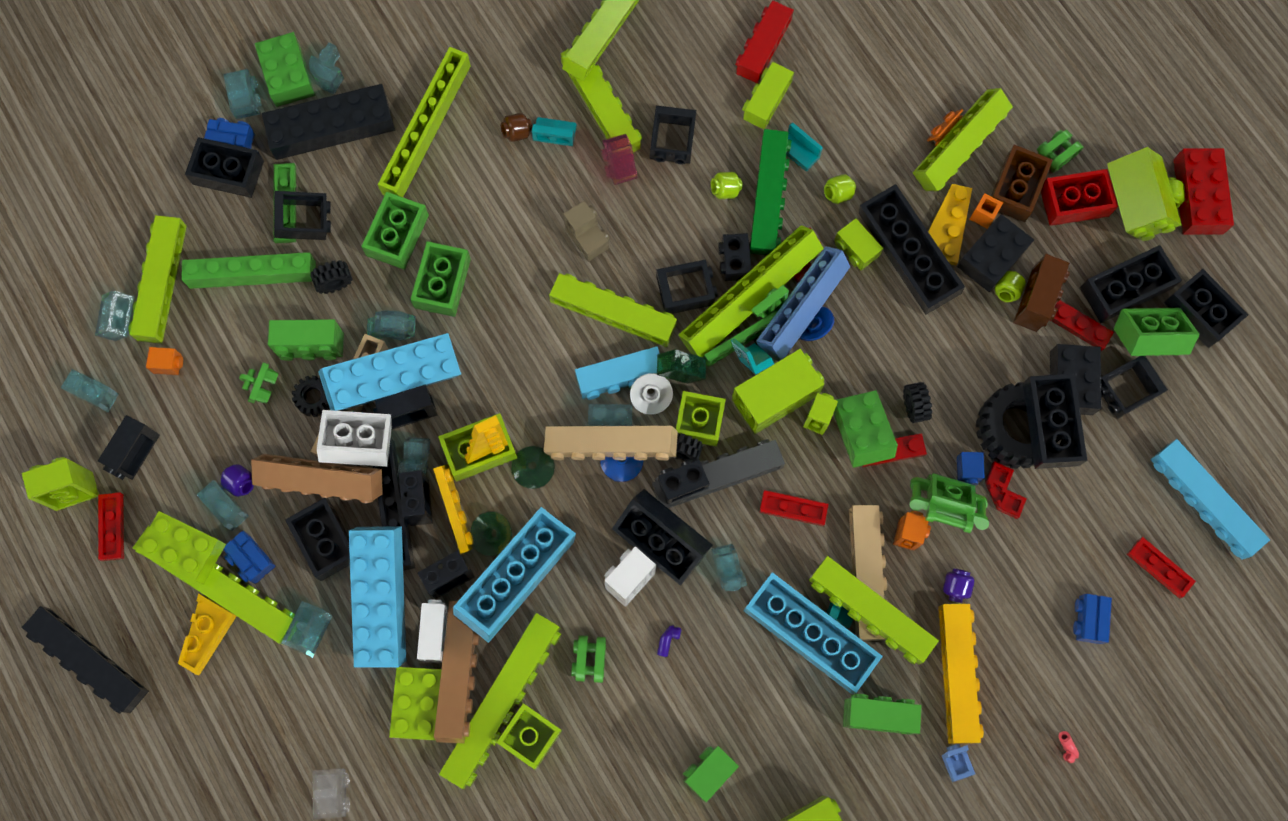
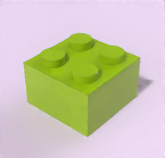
[676,391,726,447]
[496,703,563,770]

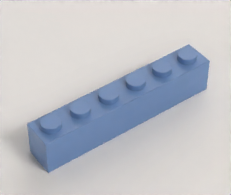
[756,246,850,361]

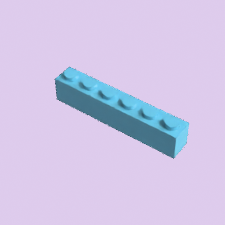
[1150,439,1270,560]

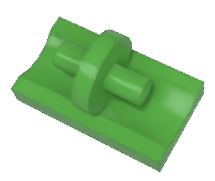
[239,363,279,404]

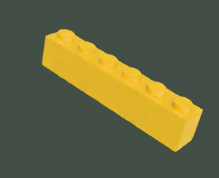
[938,604,984,744]

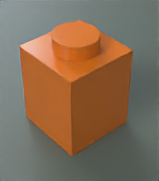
[969,193,1003,229]
[146,347,183,375]

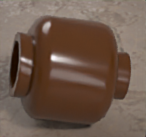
[500,113,532,142]

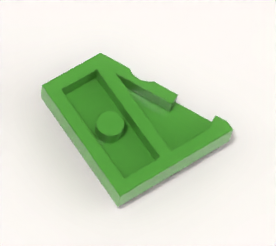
[751,285,789,318]

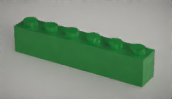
[750,129,792,255]

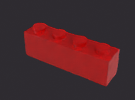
[735,0,794,83]

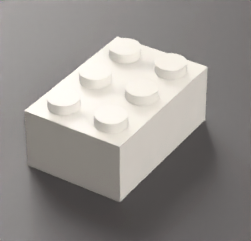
[317,410,392,467]
[604,546,656,607]

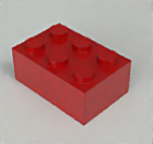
[1041,169,1118,226]

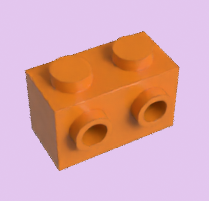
[893,511,931,551]

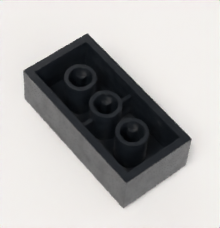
[1080,245,1182,323]
[1023,374,1088,469]
[612,489,713,586]

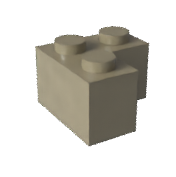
[563,201,610,262]

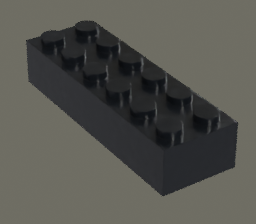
[262,84,396,160]
[859,184,965,315]

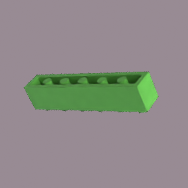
[182,252,316,289]

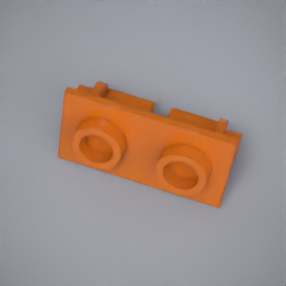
[927,109,964,146]

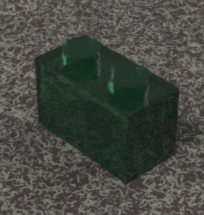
[657,349,706,384]

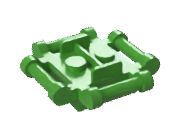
[910,473,989,533]

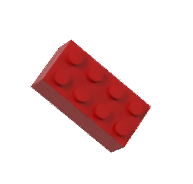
[1173,148,1234,235]

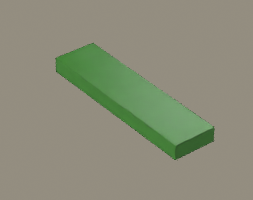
[274,163,296,243]
[703,311,776,367]

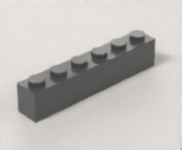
[652,439,785,508]

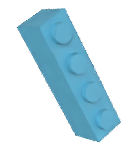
[575,346,665,400]

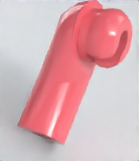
[1058,731,1079,763]

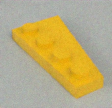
[928,184,972,265]
[464,415,508,464]
[433,464,474,553]

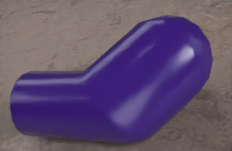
[657,625,681,657]

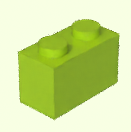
[834,218,883,271]
[803,393,838,435]

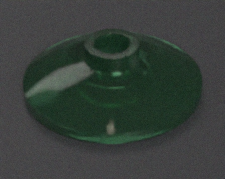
[511,446,555,489]
[470,512,512,556]

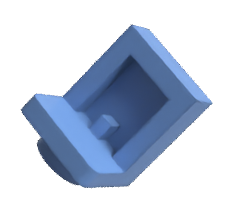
[942,744,975,782]

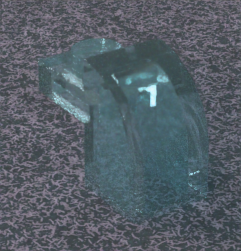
[309,42,344,94]
[367,311,416,341]
[399,437,430,476]
[711,544,747,592]

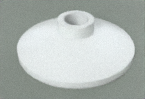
[630,373,673,414]

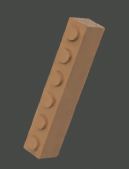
[251,454,382,503]
[434,601,479,744]

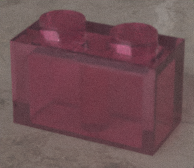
[601,134,638,185]

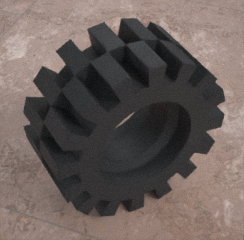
[310,260,353,294]
[292,375,330,417]
[903,382,932,423]
[676,433,703,462]

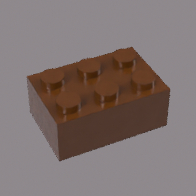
[991,144,1053,222]
[1013,254,1070,332]

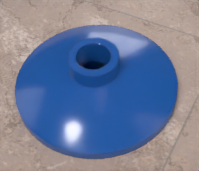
[799,307,834,341]
[600,457,643,482]

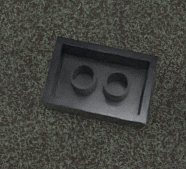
[185,137,264,198]
[957,214,1034,292]
[1164,269,1249,348]
[1050,344,1101,416]
[285,498,350,581]

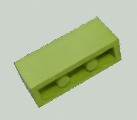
[742,62,794,130]

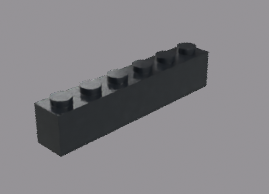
[373,437,415,571]
[21,606,149,714]

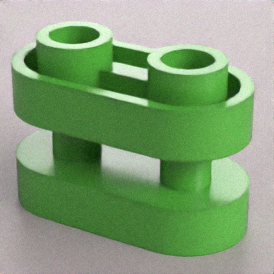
[1037,130,1084,173]
[571,635,606,683]

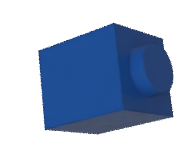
[957,452,985,485]

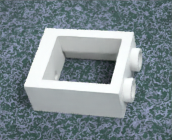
[417,600,448,663]

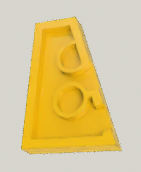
[178,593,237,675]

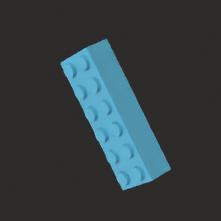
[318,333,461,411]
[453,507,576,643]
[349,526,406,667]
[743,572,883,694]

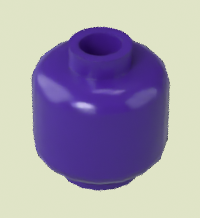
[221,464,254,497]
[943,568,975,603]

